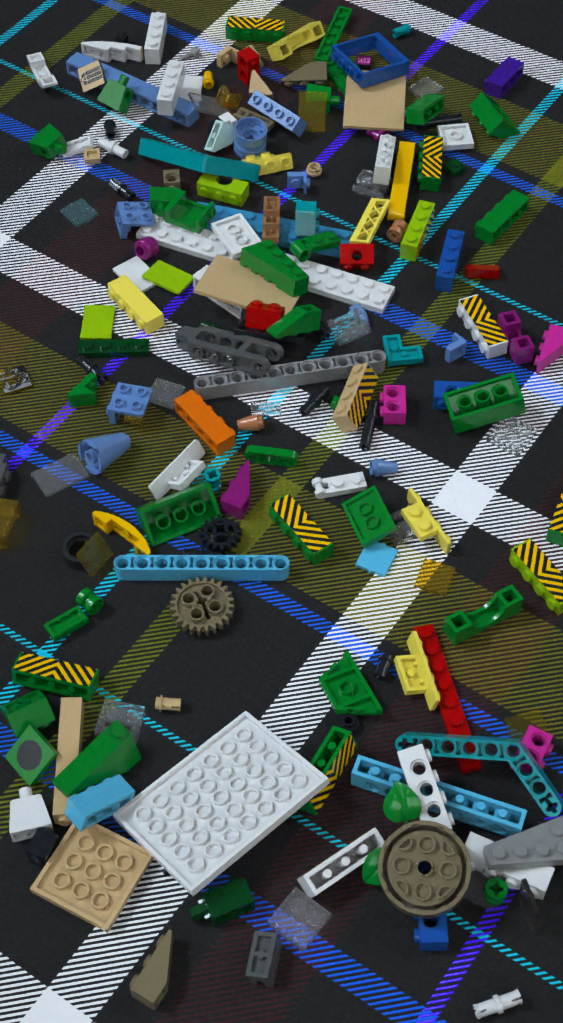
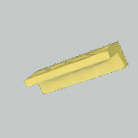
[349,198,391,244]

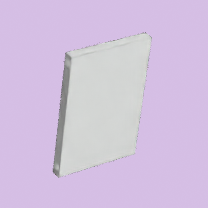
[179,76,204,104]
[113,256,156,292]

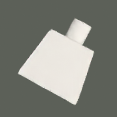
[9,787,54,843]

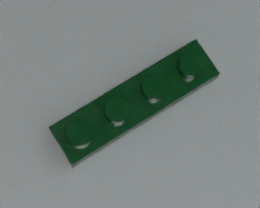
[78,338,150,358]

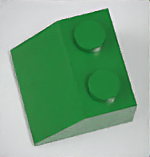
[0,689,56,738]

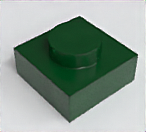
[443,158,466,178]

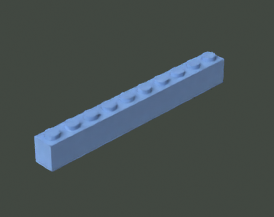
[66,52,199,128]

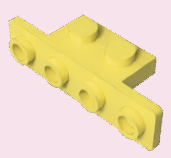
[232,152,293,181]
[401,488,452,554]
[394,631,441,711]

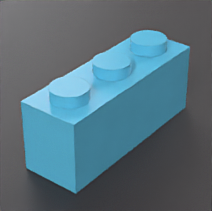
[64,774,136,832]

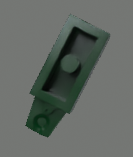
[189,877,255,927]

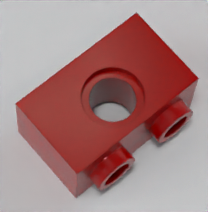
[340,244,374,270]

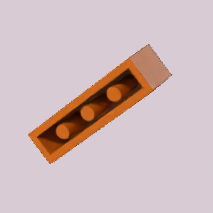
[174,390,236,456]

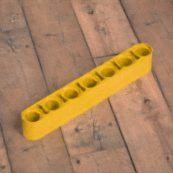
[387,141,416,221]

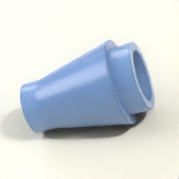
[369,458,398,477]

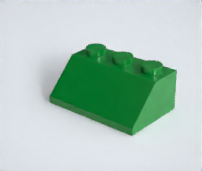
[469,92,521,139]

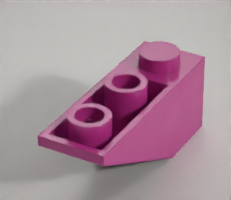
[534,324,563,374]

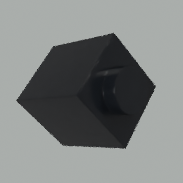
[25,827,60,866]

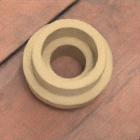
[306,162,322,177]

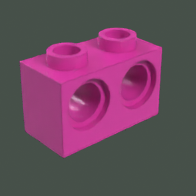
[379,385,406,425]
[510,725,554,773]

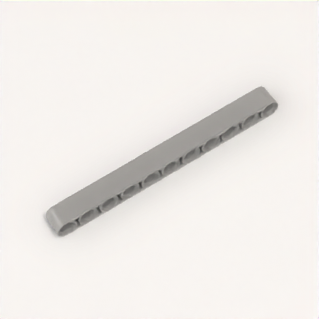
[194,350,386,400]

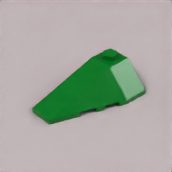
[51,720,142,797]

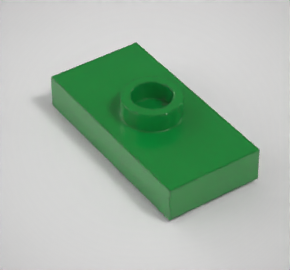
[44,605,89,642]

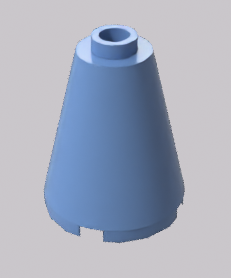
[78,432,131,475]

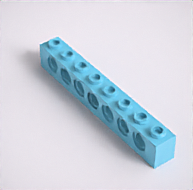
[350,754,527,837]

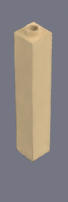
[52,697,85,826]

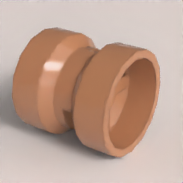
[387,219,408,242]

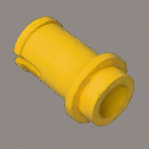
[202,71,214,89]

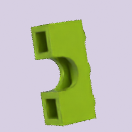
[197,173,249,207]

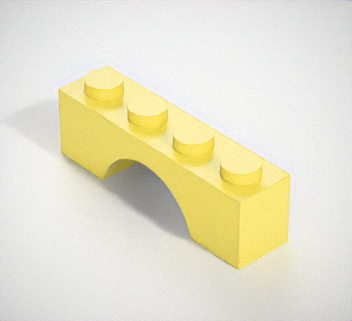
[267,21,326,62]

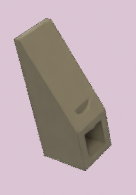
[281,61,327,87]
[130,929,173,1011]

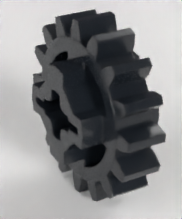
[200,515,242,553]

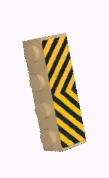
[332,363,379,433]

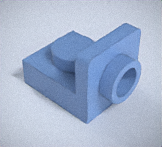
[287,172,310,194]
[445,332,467,363]

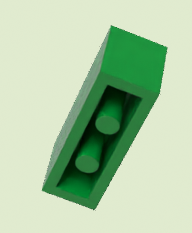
[405,93,444,125]

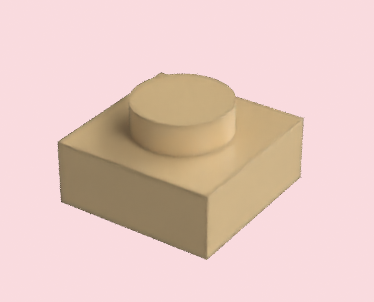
[84,148,101,165]

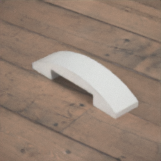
[26,52,58,89]

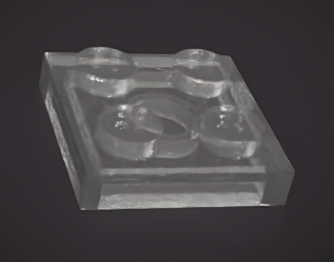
[486,417,537,457]
[267,887,332,952]

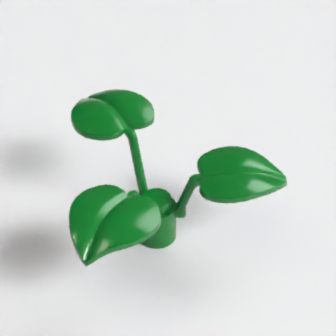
[362,781,421,886]

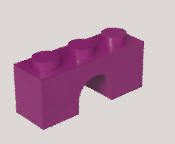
[497,310,535,365]

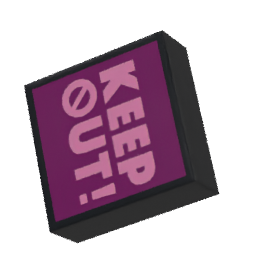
[356,55,372,70]

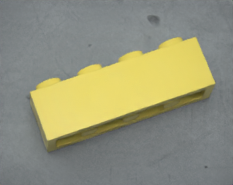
[107,274,165,335]

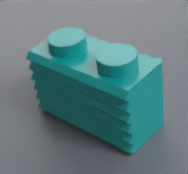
[295,200,320,236]

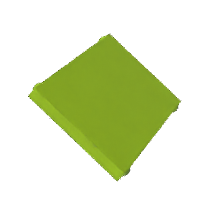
[142,260,193,295]
[80,305,116,340]

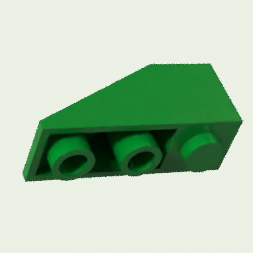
[266,304,321,339]

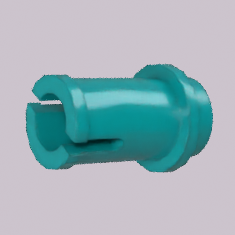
[392,23,411,38]

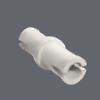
[97,137,129,159]
[473,989,523,1020]

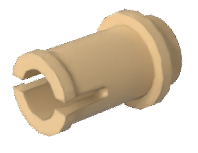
[155,695,181,712]

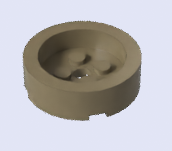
[378,820,471,919]

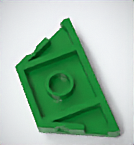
[319,651,383,715]

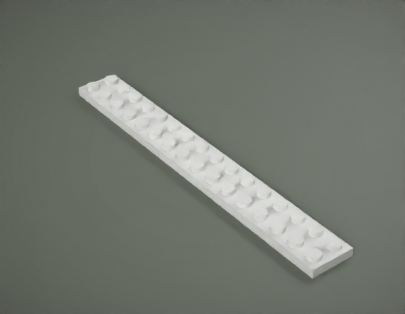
[136,213,395,314]

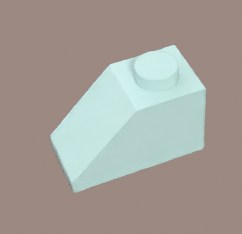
[204,120,234,152]

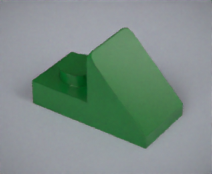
[67,372,98,408]

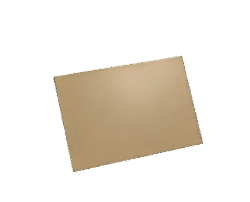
[343,70,406,131]
[193,254,301,315]

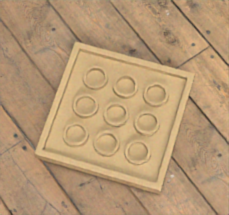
[30,823,154,933]

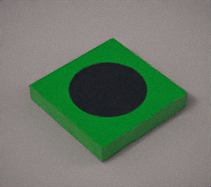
[5,725,59,786]

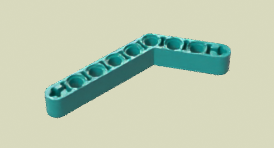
[138,138,261,182]
[395,732,563,817]

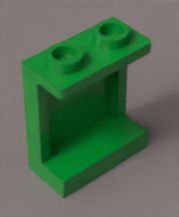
[164,189,216,234]

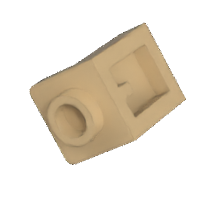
[216,45,239,68]

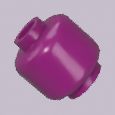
[134,236,159,260]

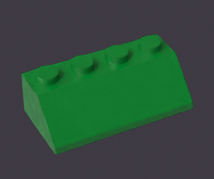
[443,372,526,434]
[134,482,222,547]

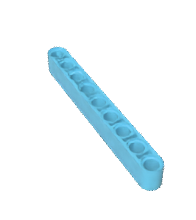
[114,555,290,581]

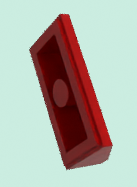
[465,264,500,279]

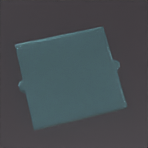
[60,198,98,227]

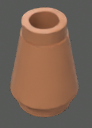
[237,413,265,431]

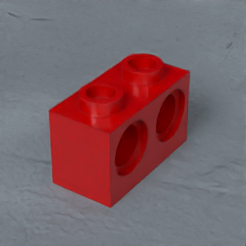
[237,47,260,86]

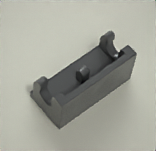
[245,931,282,988]

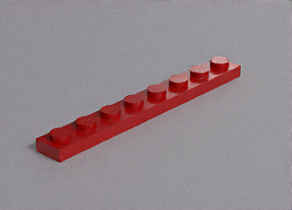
[413,624,482,774]

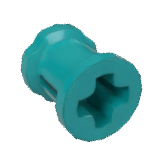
[204,468,222,493]

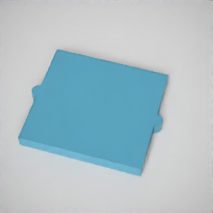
[355,542,398,578]

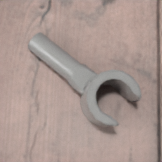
[179,47,201,60]

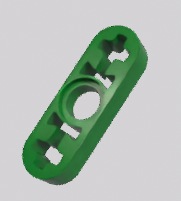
[244,445,299,467]

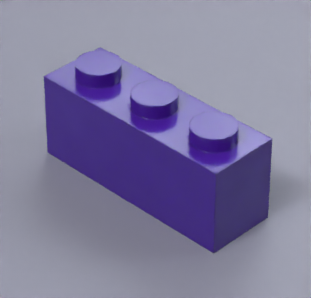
[484,56,524,99]

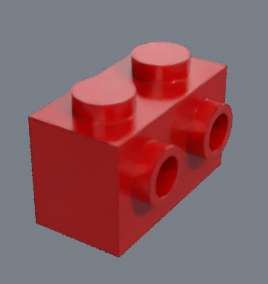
[245,300,285,330]

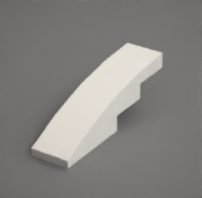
[81,41,143,62]

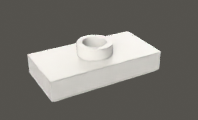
[63,135,93,158]

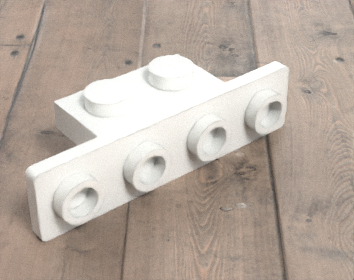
[148,439,206,500]

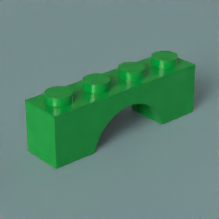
[443,584,524,646]

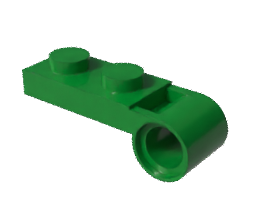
[289,231,341,262]

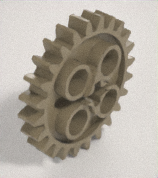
[170,577,235,636]

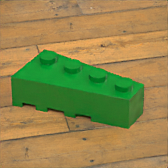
[240,239,309,298]

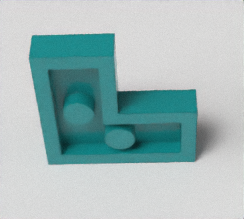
[382,334,423,366]

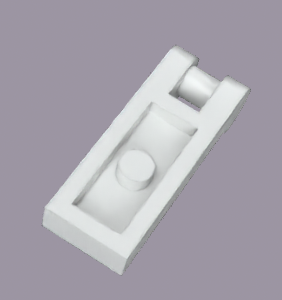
[311,472,367,499]

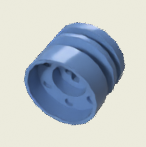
[234,117,267,159]

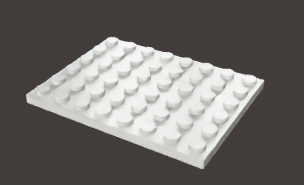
[112,711,330,896]

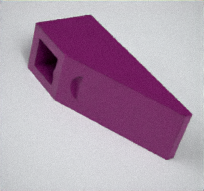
[219,460,250,519]

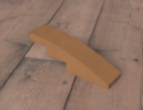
[262,196,280,244]

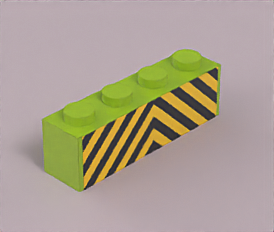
[400,200,435,262]
[509,539,563,615]

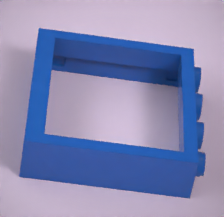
[330,32,410,88]

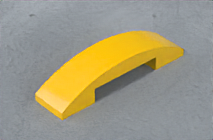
[92,511,151,555]

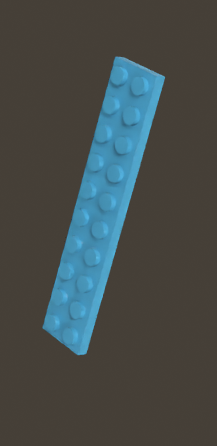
[197,202,354,258]

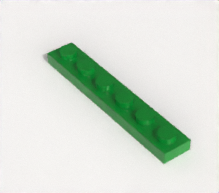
[313,6,353,62]

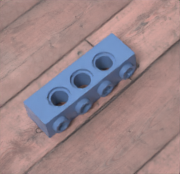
[247,90,308,137]

